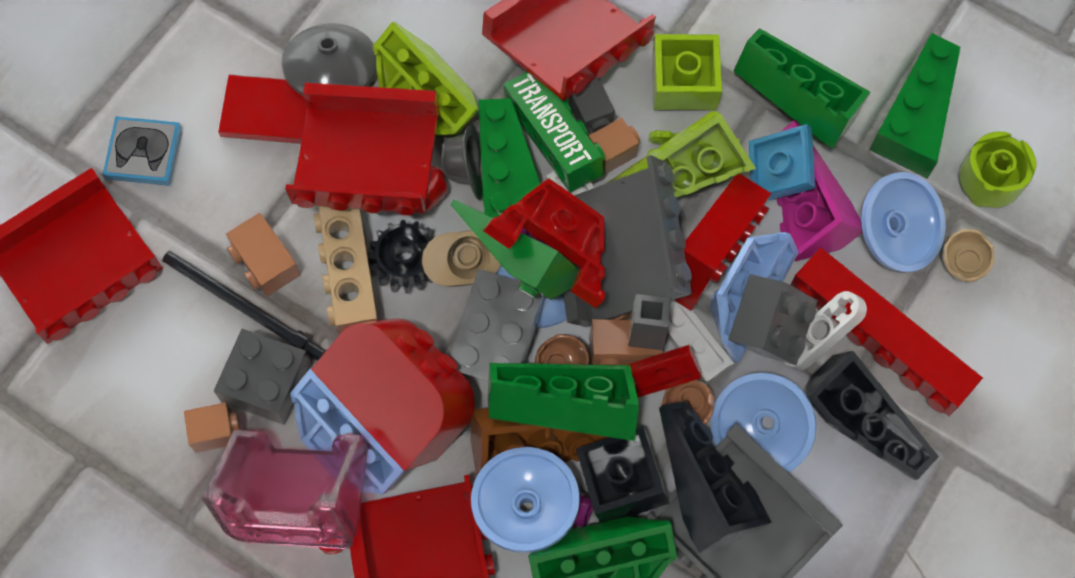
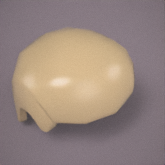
[942,229,995,282]

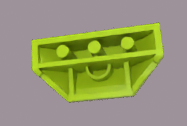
[373,21,478,136]

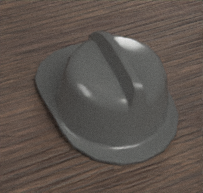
[440,125,483,201]

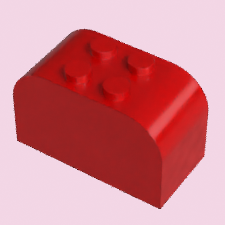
[311,318,475,472]

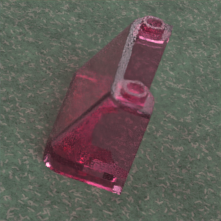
[202,430,368,549]

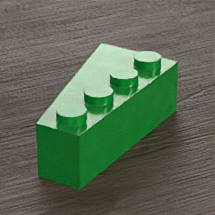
[733,28,871,150]
[869,33,961,179]
[478,98,540,218]
[487,363,639,441]

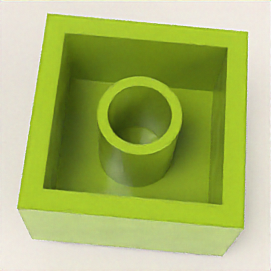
[652,34,722,110]

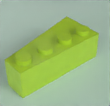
[606,110,756,198]

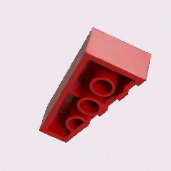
[674,174,772,311]

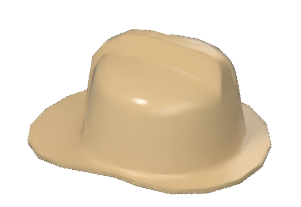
[422,231,501,286]

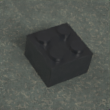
[576,426,670,523]

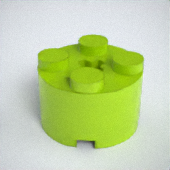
[959,131,1037,208]

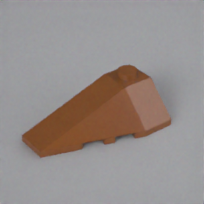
[470,408,609,477]

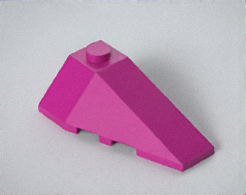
[777,120,863,261]

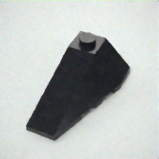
[806,351,939,480]
[659,401,772,553]

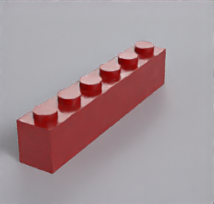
[790,247,983,416]

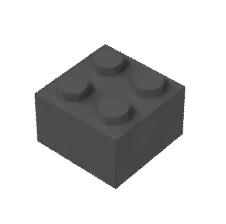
[728,274,818,366]
[214,329,311,425]

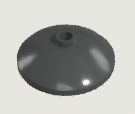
[282,23,377,96]

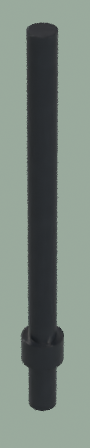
[162,251,326,361]

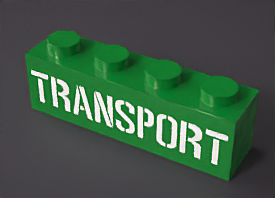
[503,72,605,192]

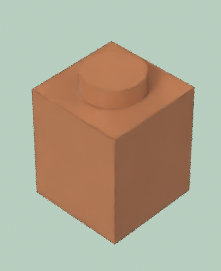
[588,118,640,175]
[184,402,241,453]

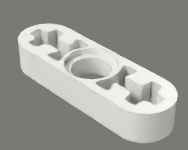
[783,291,867,370]

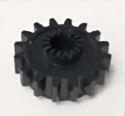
[368,219,435,294]

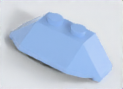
[709,232,799,363]
[290,368,404,495]

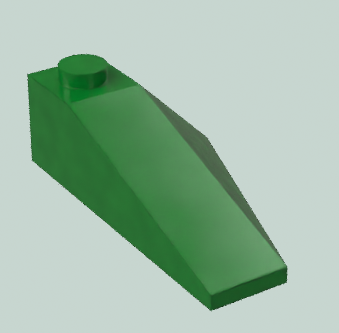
[450,199,579,300]

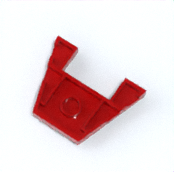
[483,178,605,309]

